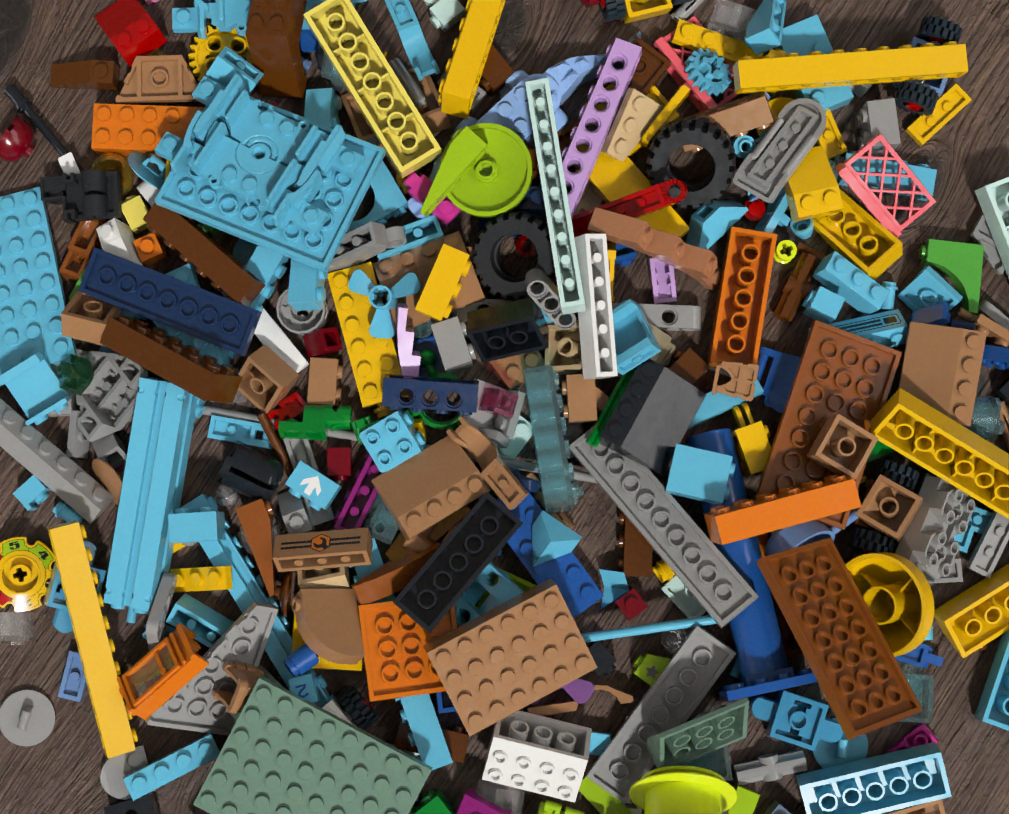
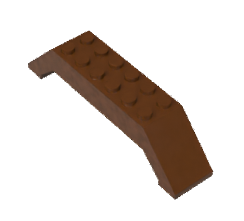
[246,0,307,99]

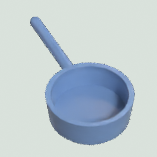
[765,504,862,556]

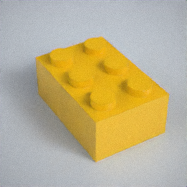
[415,244,472,322]

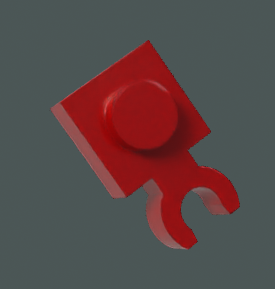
[267,391,308,429]

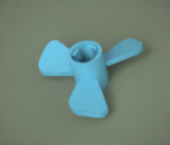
[348,269,421,339]

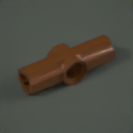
[773,252,820,323]

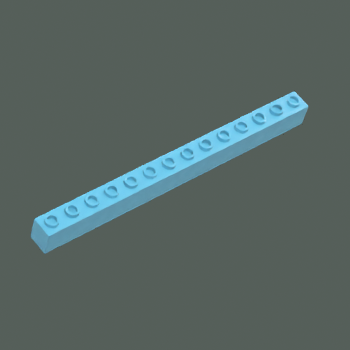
[179,494,340,708]

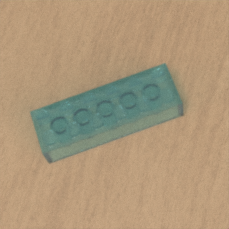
[524,365,578,514]

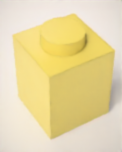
[121,195,150,234]

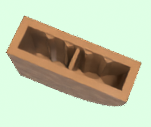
[291,589,364,664]

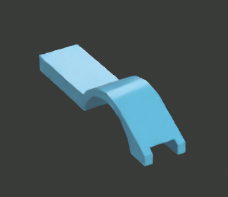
[384,0,440,81]

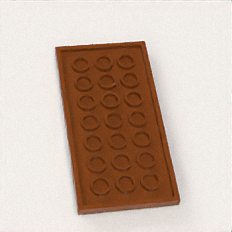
[755,320,902,530]
[756,537,923,741]

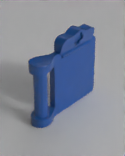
[757,346,801,414]

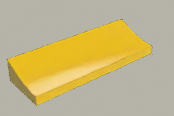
[574,138,690,259]

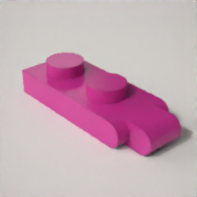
[403,172,462,227]

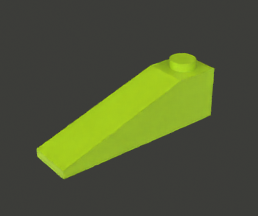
[420,126,490,218]

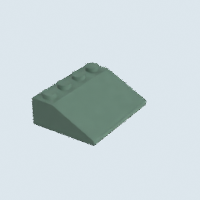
[647,697,749,768]

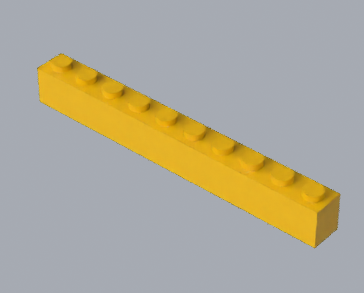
[733,41,968,94]
[47,520,138,759]

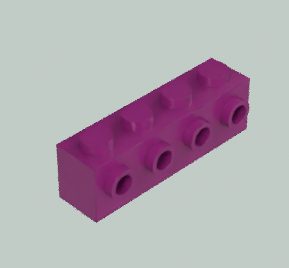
[333,451,383,530]

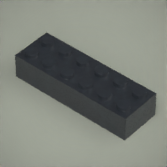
[393,492,523,634]

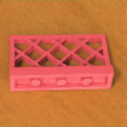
[652,16,740,112]
[834,133,936,238]

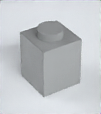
[91,433,127,469]

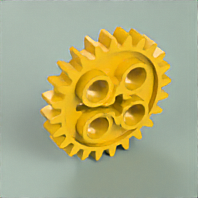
[188,25,253,83]

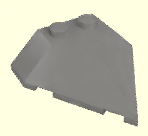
[75,349,148,442]

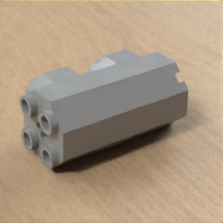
[893,473,975,583]

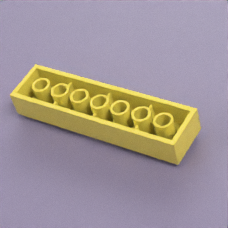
[303,0,442,178]

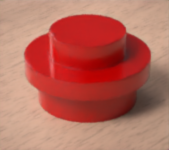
[744,199,766,222]

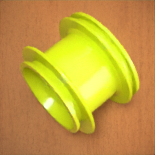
[629,766,738,814]

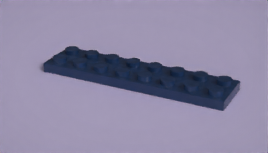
[78,247,262,356]

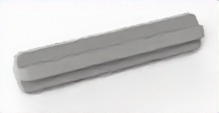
[389,58,427,108]

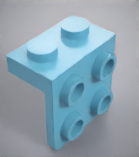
[359,408,426,473]

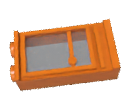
[117,623,209,720]

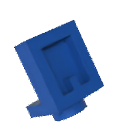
[607,240,637,267]

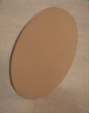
[92,458,124,506]

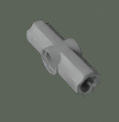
[733,749,807,785]

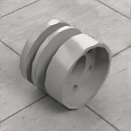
[276,288,329,336]

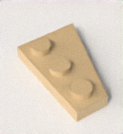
[601,88,664,162]

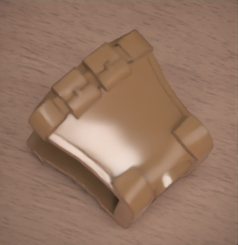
[212,661,264,714]

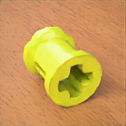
[774,240,797,264]

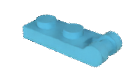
[207,415,275,449]

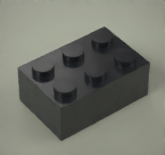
[466,297,549,363]

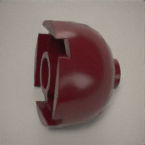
[0,115,35,162]

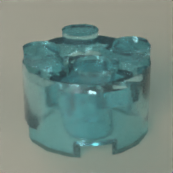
[964,396,1004,442]

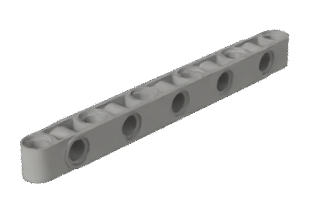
[451,299,701,331]

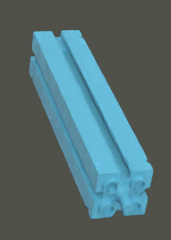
[103,377,197,623]

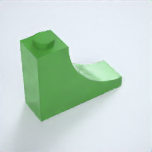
[919,239,984,314]

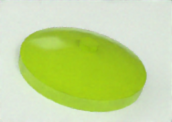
[439,123,533,217]

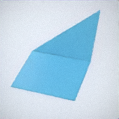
[599,569,629,609]

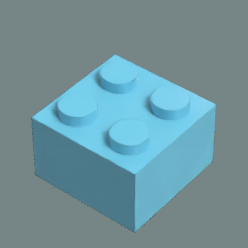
[168,507,226,543]

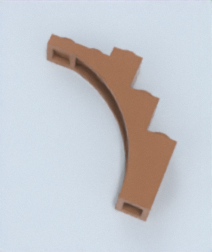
[587,207,721,290]

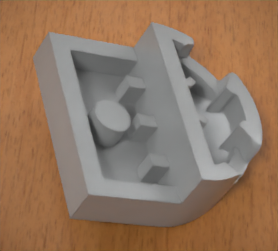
[100,745,155,799]

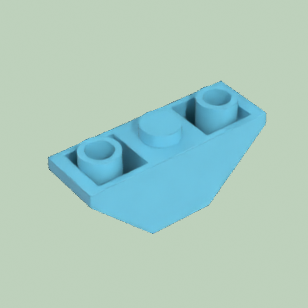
[686,200,748,250]

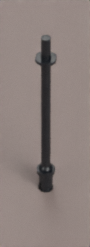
[3,84,127,224]

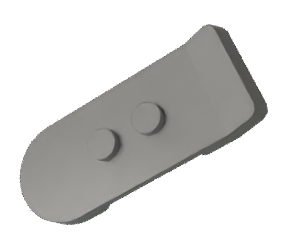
[733,98,826,203]

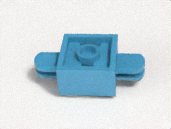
[44,540,106,633]
[750,690,843,751]

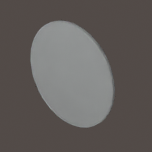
[0,690,55,746]

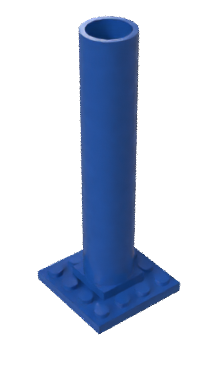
[686,429,818,701]

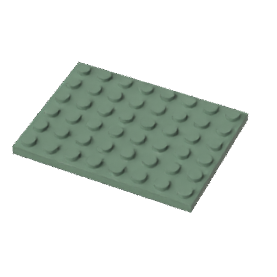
[193,676,433,814]

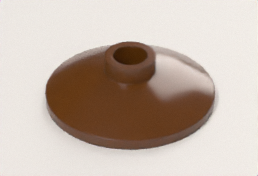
[275,571,293,617]

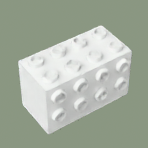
[482,710,592,803]

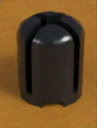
[217,440,284,502]

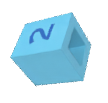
[288,672,320,704]

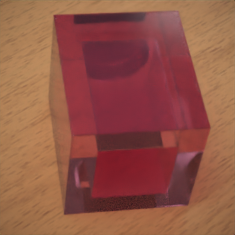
[478,388,518,418]

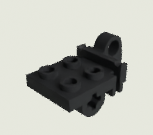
[40,169,122,224]

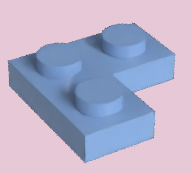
[58,650,115,702]

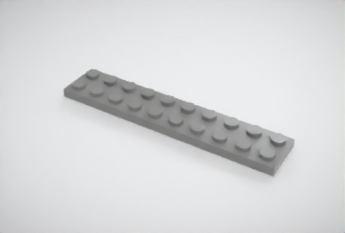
[568,426,759,628]

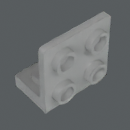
[463,379,526,438]

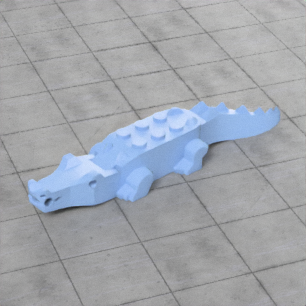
[408,31,642,220]

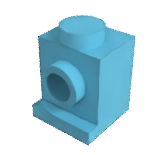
[13,475,51,511]

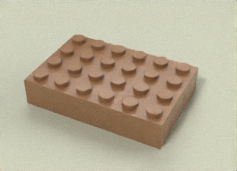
[423,578,598,736]

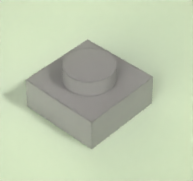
[479,428,510,449]

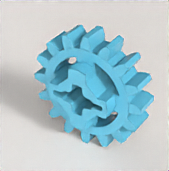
[684,48,732,96]

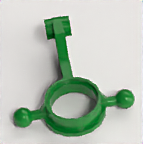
[351,349,466,451]

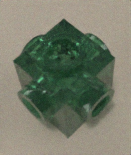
[57,354,94,396]

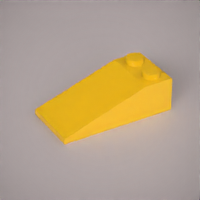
[812,188,903,280]

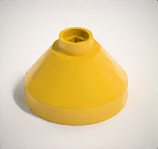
[845,552,934,657]

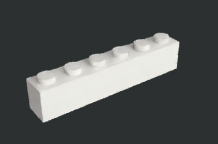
[575,234,618,380]

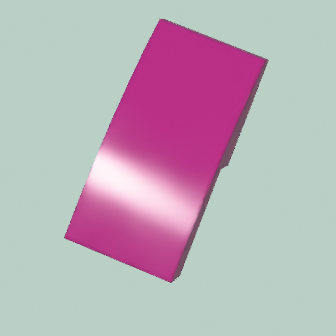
[885,721,938,754]

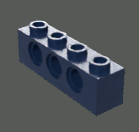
[382,374,479,416]

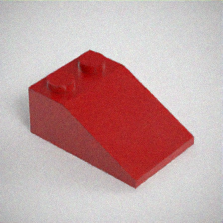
[94,0,167,67]

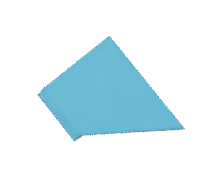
[532,510,582,567]

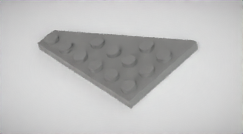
[145,601,278,736]

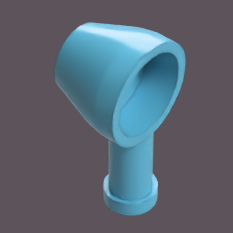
[790,218,814,239]

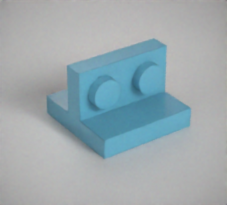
[898,266,963,312]

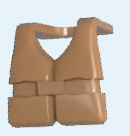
[712,361,759,401]

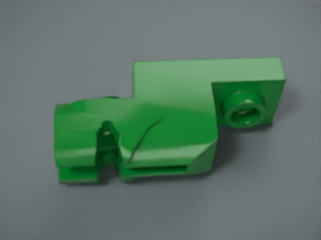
[278,404,353,440]

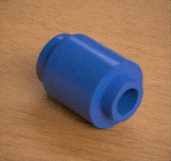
[283,643,319,677]

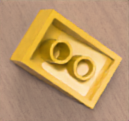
[784,145,844,223]

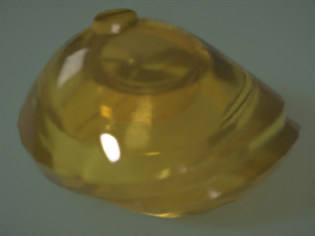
[92,152,133,196]

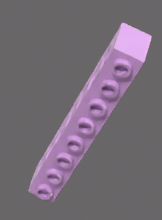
[543,38,642,219]

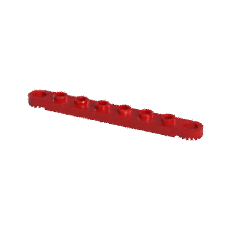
[515,179,687,257]

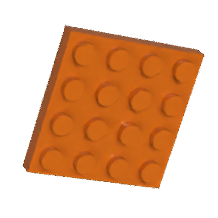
[358,601,457,702]

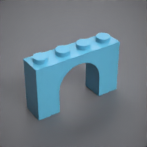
[346,160,408,233]

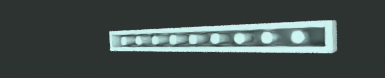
[525,78,586,315]

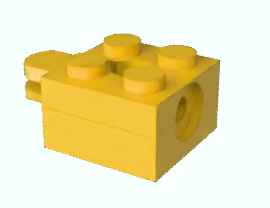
[732,402,771,477]

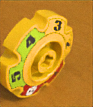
[0,536,55,612]

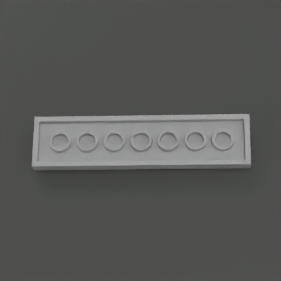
[586,625,736,804]

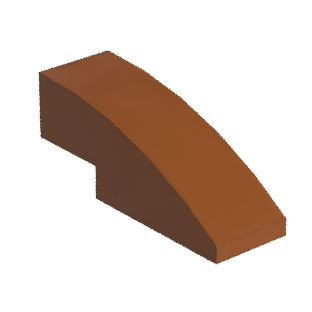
[59,219,108,283]

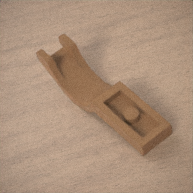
[446,416,529,510]
[527,683,634,716]

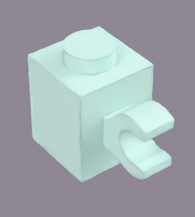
[424,0,465,33]

